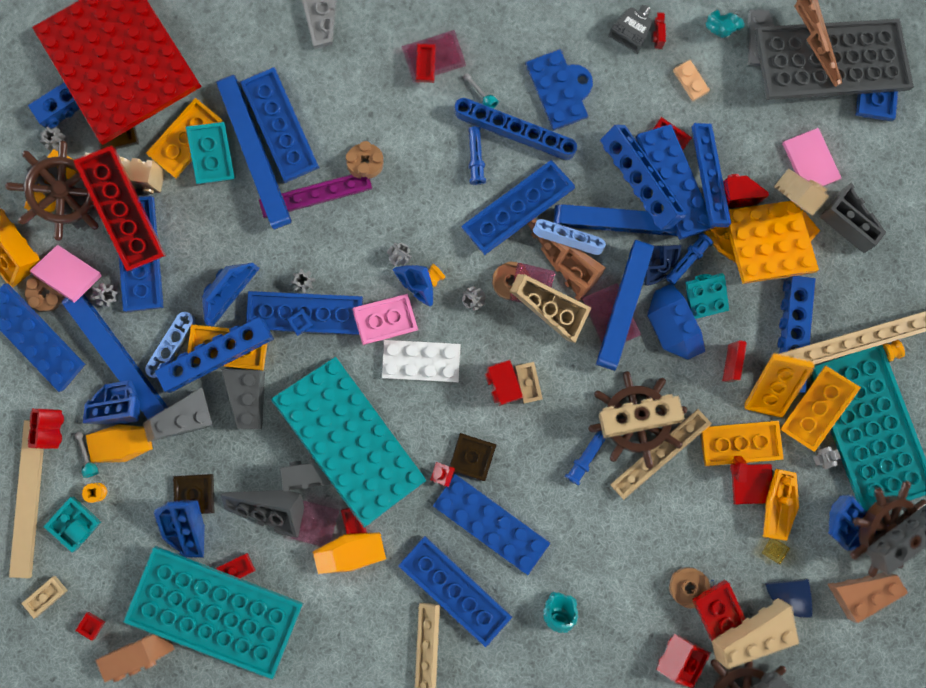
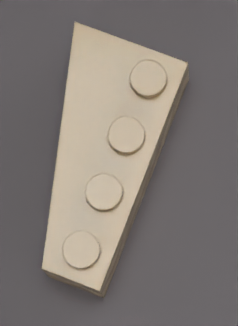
[85,153,165,194]
[774,169,829,216]
[510,274,591,343]
[712,598,799,669]

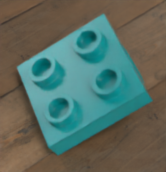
[685,273,729,319]
[44,496,102,553]

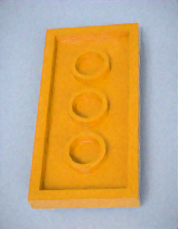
[146,98,224,178]
[187,325,267,371]
[744,353,814,418]
[780,365,861,452]
[701,421,784,466]

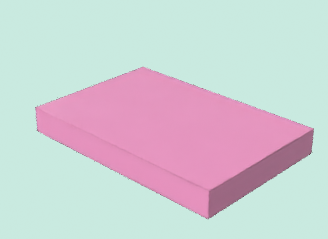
[782,128,842,186]
[30,245,102,303]
[352,294,418,346]

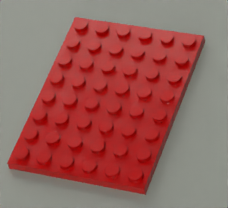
[32,0,202,145]

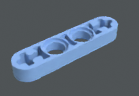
[533,219,606,255]
[145,312,195,378]

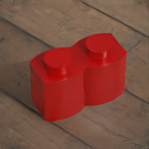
[28,408,64,449]

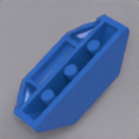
[202,263,260,327]
[647,283,705,360]
[83,380,140,425]
[829,495,877,551]
[154,500,205,557]

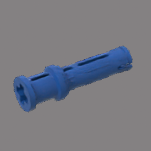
[468,126,486,185]
[665,233,714,285]
[564,431,606,486]

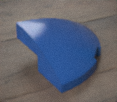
[393,265,433,306]

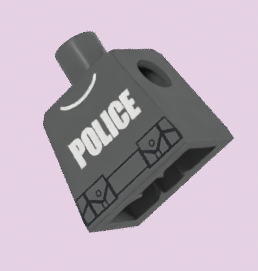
[608,5,652,54]

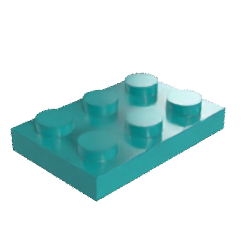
[186,122,235,185]

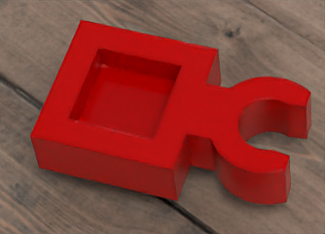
[652,13,666,49]

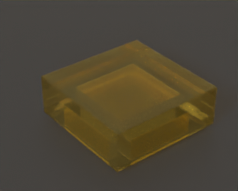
[762,538,790,565]

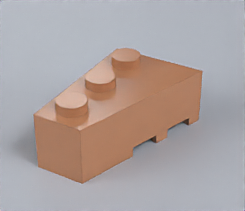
[827,573,908,623]
[96,634,175,683]

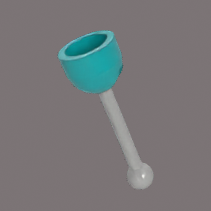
[463,73,499,109]
[75,432,99,478]

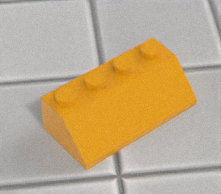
[0,208,40,288]

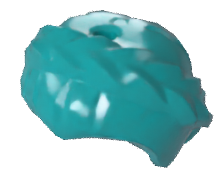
[705,10,745,38]
[543,592,578,633]

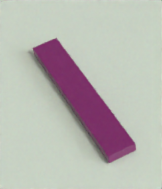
[259,174,372,219]

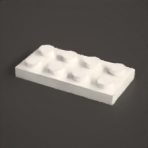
[382,340,461,383]

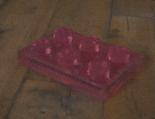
[402,30,466,83]
[582,283,641,343]

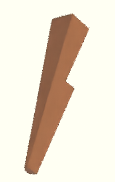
[794,0,842,87]
[528,218,606,301]

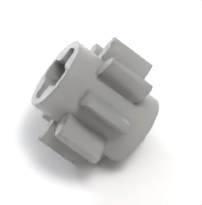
[40,127,66,151]
[387,243,412,266]
[291,269,316,293]
[91,283,118,307]
[462,286,486,311]
[813,446,841,469]

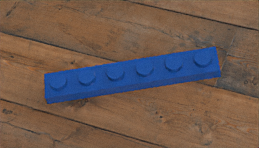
[691,123,731,227]

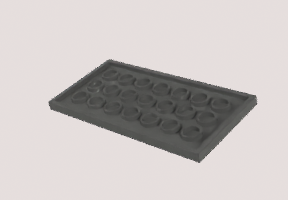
[755,19,914,100]

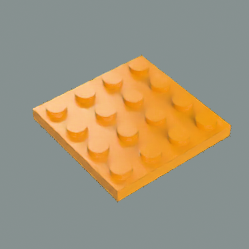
[727,200,819,284]

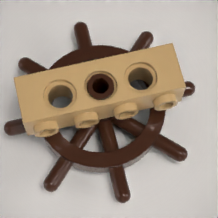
[588,371,687,469]

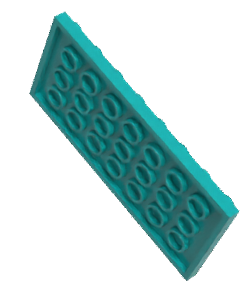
[810,345,926,512]
[271,357,427,528]
[123,546,303,680]

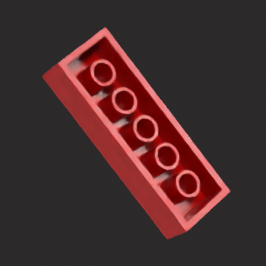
[73,145,166,271]

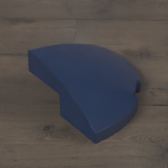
[644,244,681,286]
[765,578,812,618]

